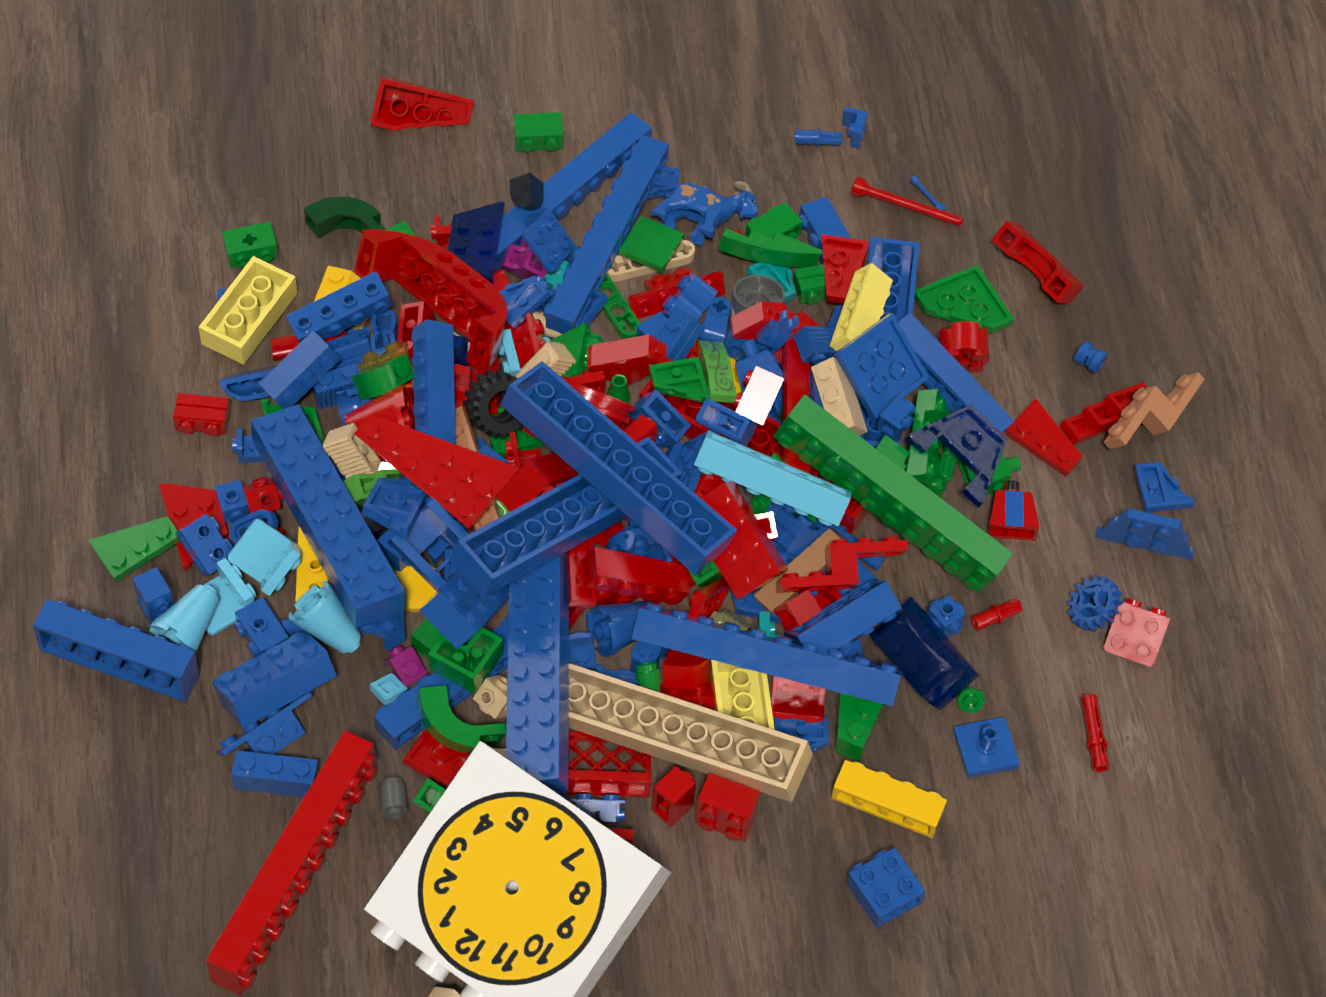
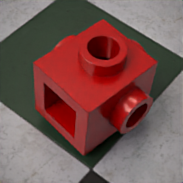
[242,477,284,514]

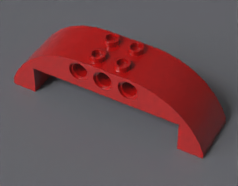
[354,229,507,375]

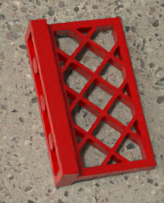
[566,537,597,631]
[557,732,651,797]

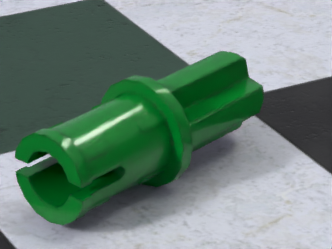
[939,433,962,482]

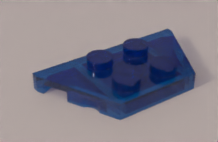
[447,201,505,284]

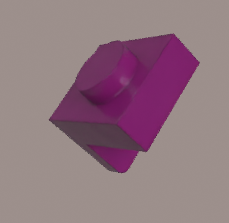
[384,645,428,687]

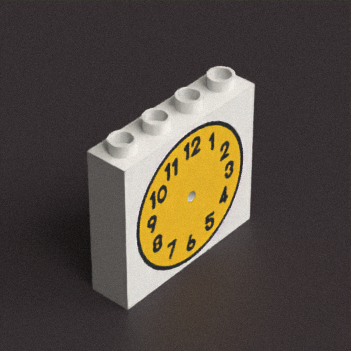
[364,741,671,997]

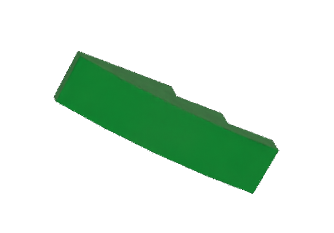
[718,228,823,268]

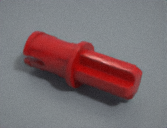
[971,599,1023,631]

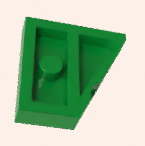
[649,357,709,403]

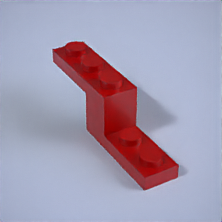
[776,537,908,593]

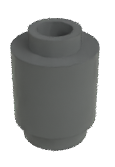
[378,777,408,820]

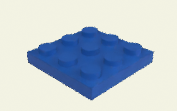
[834,313,929,419]

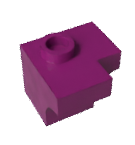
[500,239,546,279]

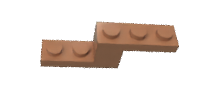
[1104,372,1204,449]

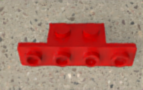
[629,268,725,319]

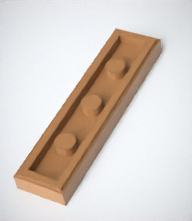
[754,528,841,616]

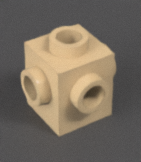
[473,675,507,719]

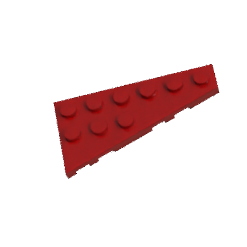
[354,414,520,531]

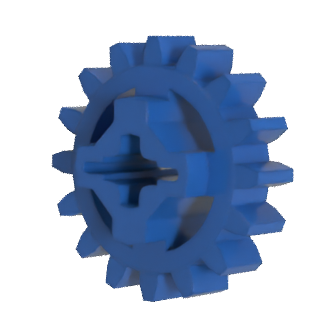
[1067,575,1123,632]

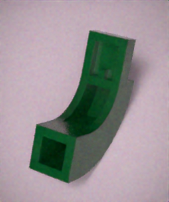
[304,196,386,239]

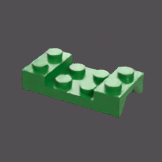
[906,389,955,499]

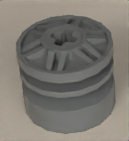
[729,275,785,327]

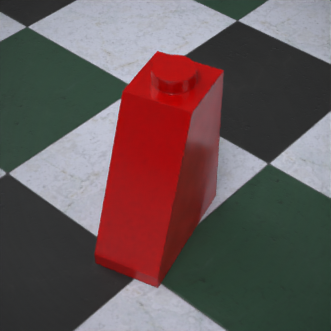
[587,335,667,386]

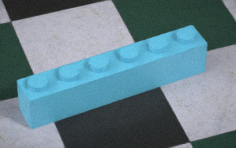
[694,431,852,526]

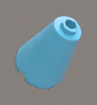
[289,581,361,654]
[149,584,218,654]

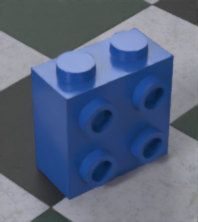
[847,848,926,929]

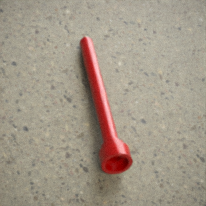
[851,177,963,226]

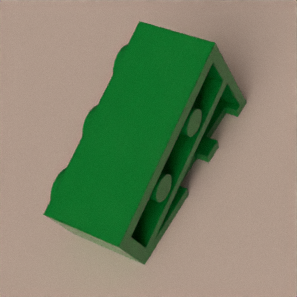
[835,693,885,762]

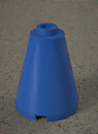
[586,601,653,657]

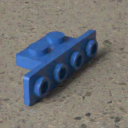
[216,691,313,756]

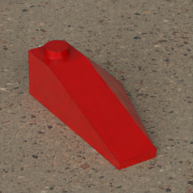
[370,75,474,130]

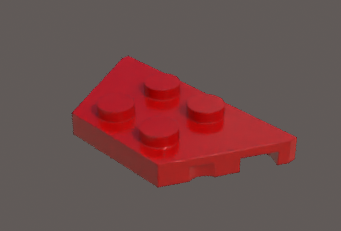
[159,483,229,571]

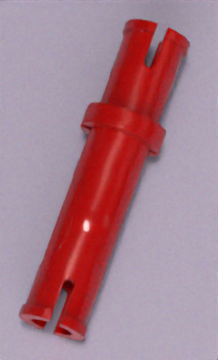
[1081,694,1110,773]

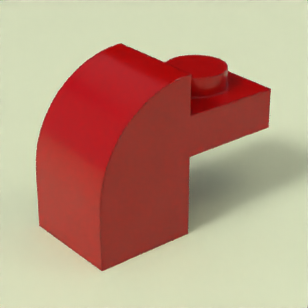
[663,651,710,690]

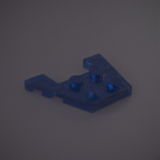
[905,404,1008,508]

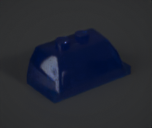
[870,597,980,710]

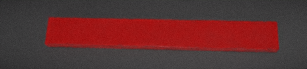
[783,311,810,474]

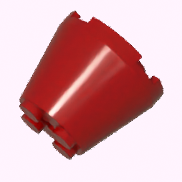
[345,384,415,462]

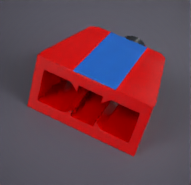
[987,480,1039,541]

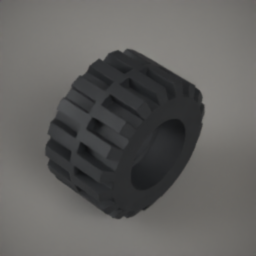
[463,370,523,438]

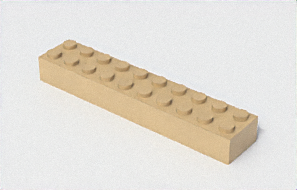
[569,663,813,802]

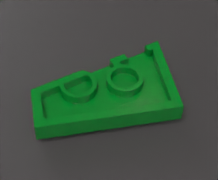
[88,516,180,582]

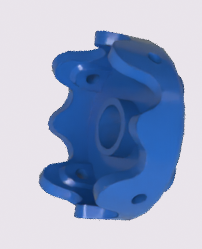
[606,526,672,562]

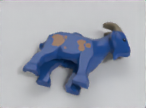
[651,181,758,246]

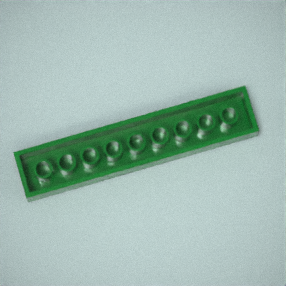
[773,395,1013,594]

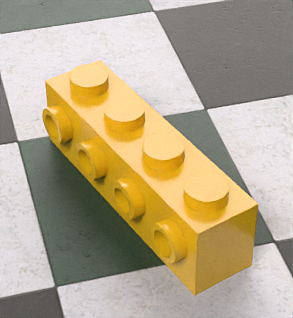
[295,527,330,610]
[831,760,947,838]

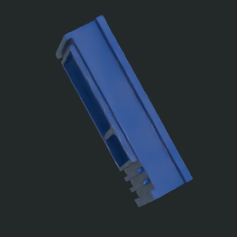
[387,498,509,627]

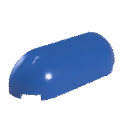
[219,365,277,401]

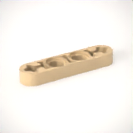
[607,240,695,282]

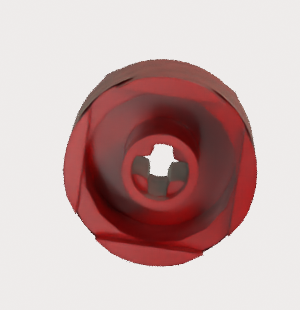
[938,321,990,373]

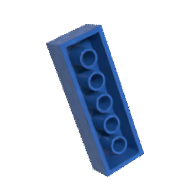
[33,599,199,702]

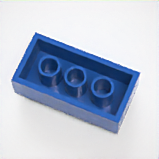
[419,570,509,649]
[784,578,902,652]
[212,630,337,728]

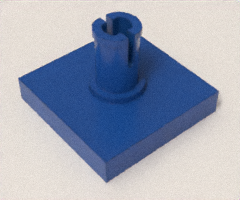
[953,717,1020,778]

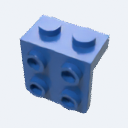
[523,207,576,273]

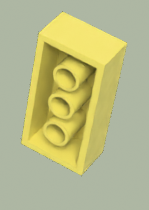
[199,256,297,365]
[710,659,775,730]

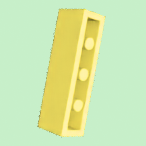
[830,263,893,351]

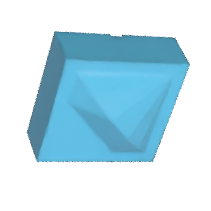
[370,672,407,705]

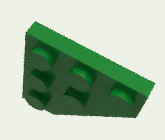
[914,265,1014,333]

